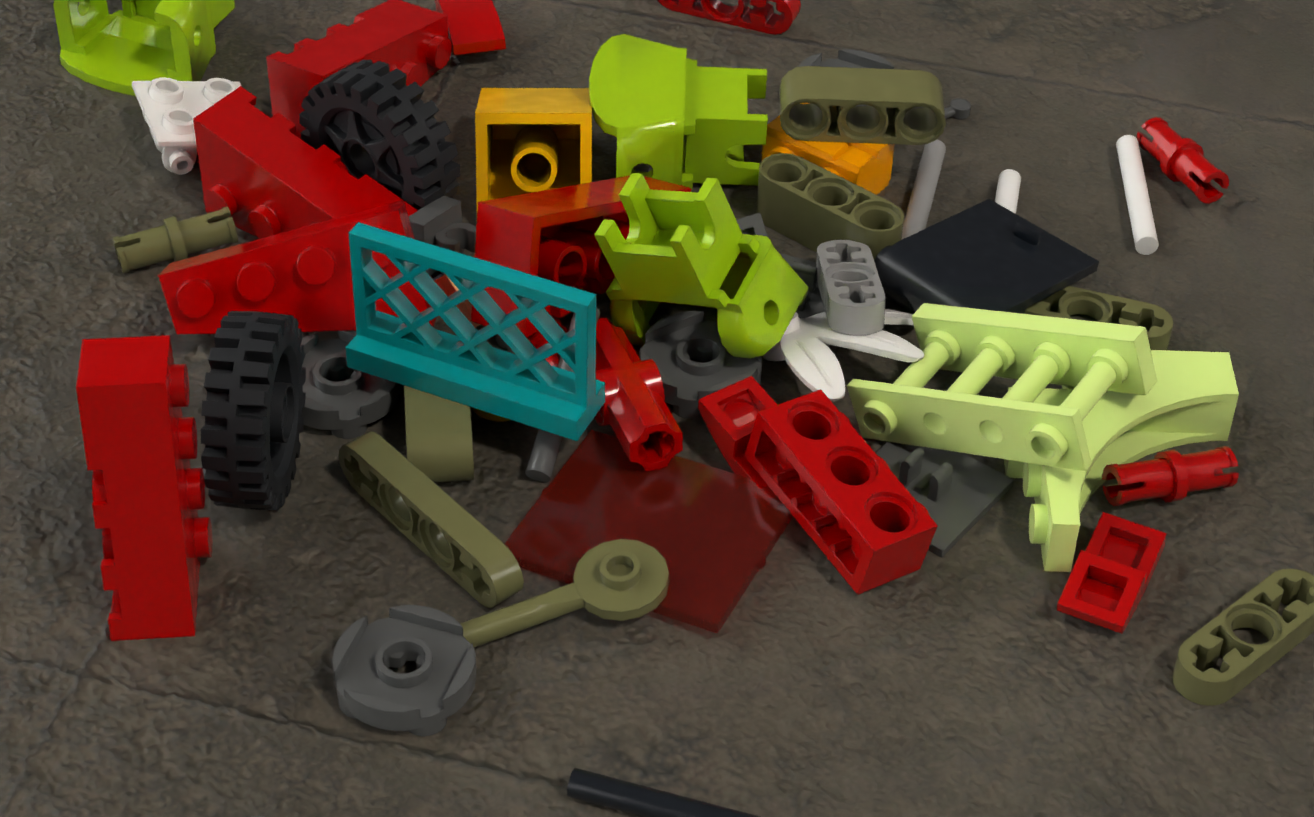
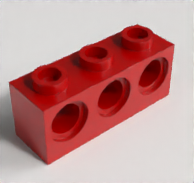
[744,389,938,595]

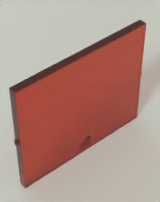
[504,430,793,634]

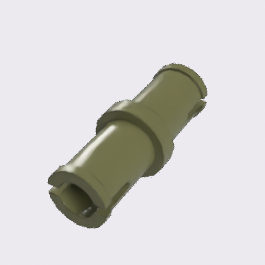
[112,206,238,274]

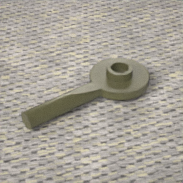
[460,539,670,648]

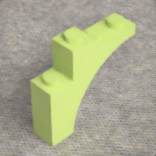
[1004,350,1239,572]

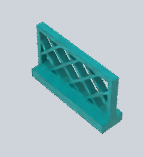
[345,222,605,441]

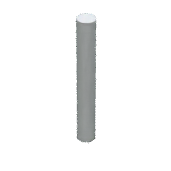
[902,139,946,239]

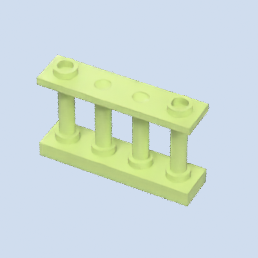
[847,303,1157,472]

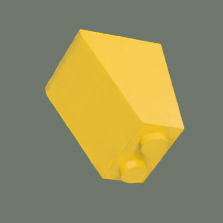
[475,88,592,211]

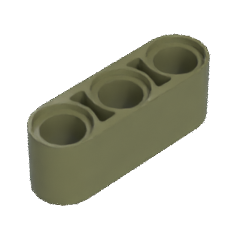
[780,66,946,145]
[757,153,904,260]
[404,385,474,483]

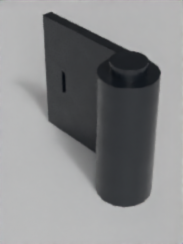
[874,199,1099,314]

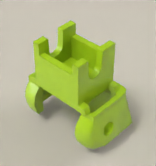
[53,0,235,96]
[589,34,768,190]
[594,173,809,359]

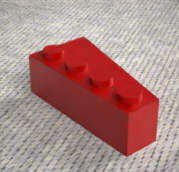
[266,0,452,139]
[193,86,418,239]
[471,176,691,338]
[158,200,437,334]
[76,335,213,641]

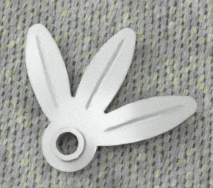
[763,309,924,401]

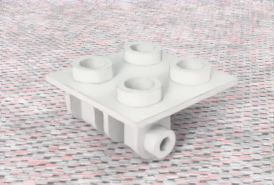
[132,77,242,175]

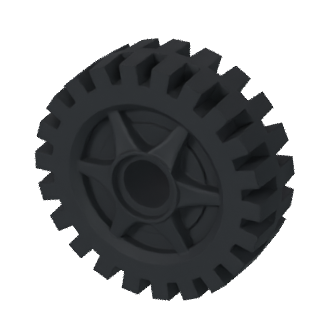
[299,60,461,210]
[201,311,306,510]

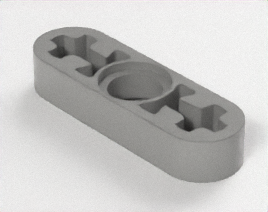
[816,240,885,336]

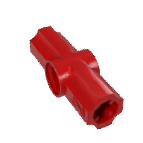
[594,318,683,471]

